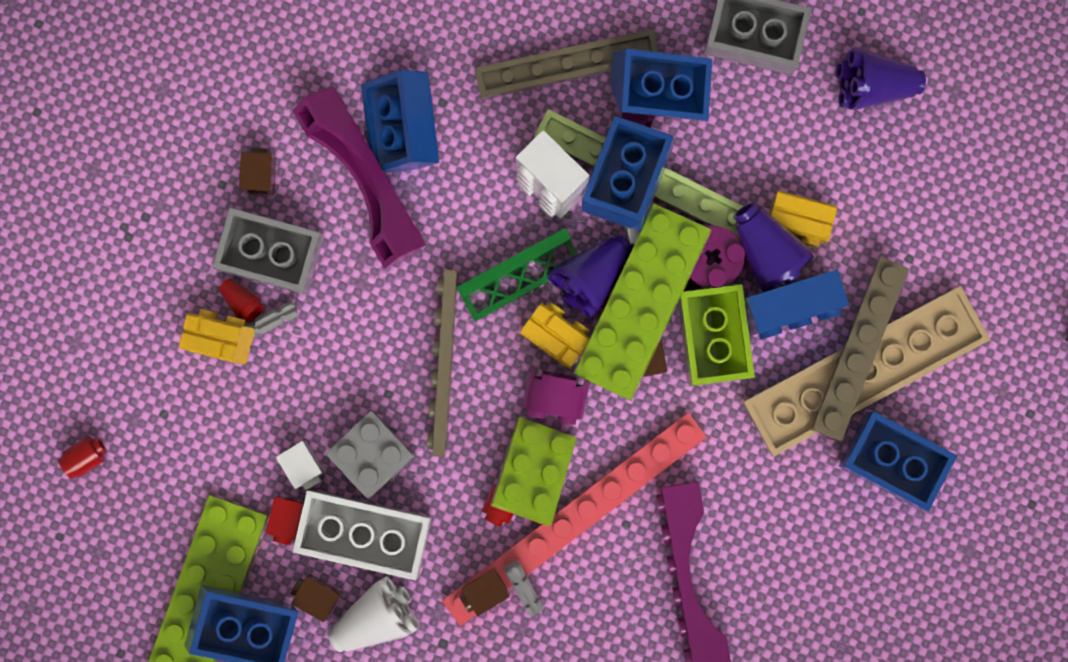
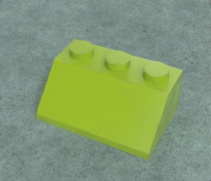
[678,284,755,387]

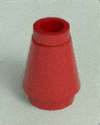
[218,278,264,323]

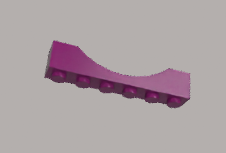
[292,86,426,269]
[656,481,731,662]

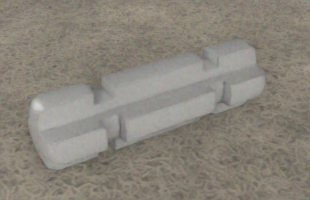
[244,301,298,339]
[504,561,543,616]

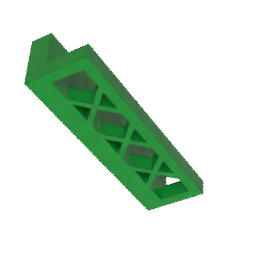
[456,228,578,322]

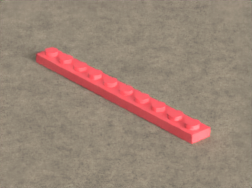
[442,413,707,626]

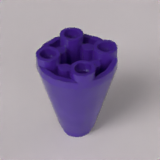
[835,47,926,110]
[733,202,814,292]
[547,234,633,318]

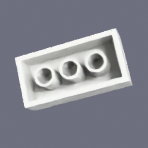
[516,130,590,219]
[293,490,432,581]

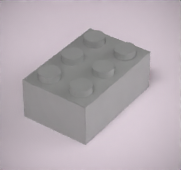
[703,0,812,75]
[212,208,324,295]

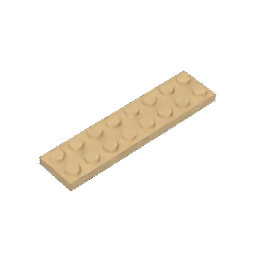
[742,286,991,457]

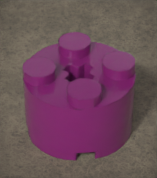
[688,225,745,290]
[522,369,590,425]

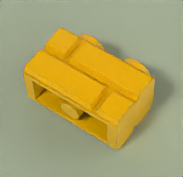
[769,190,837,248]
[520,302,590,370]
[179,309,255,365]

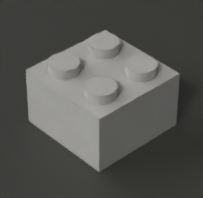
[325,411,416,500]

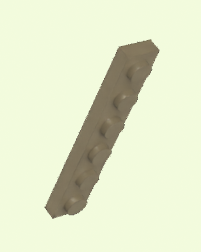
[474,29,659,100]
[811,257,909,442]
[427,270,458,457]

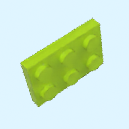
[490,417,577,526]

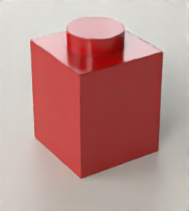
[265,496,304,545]

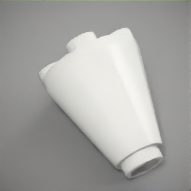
[328,577,419,652]

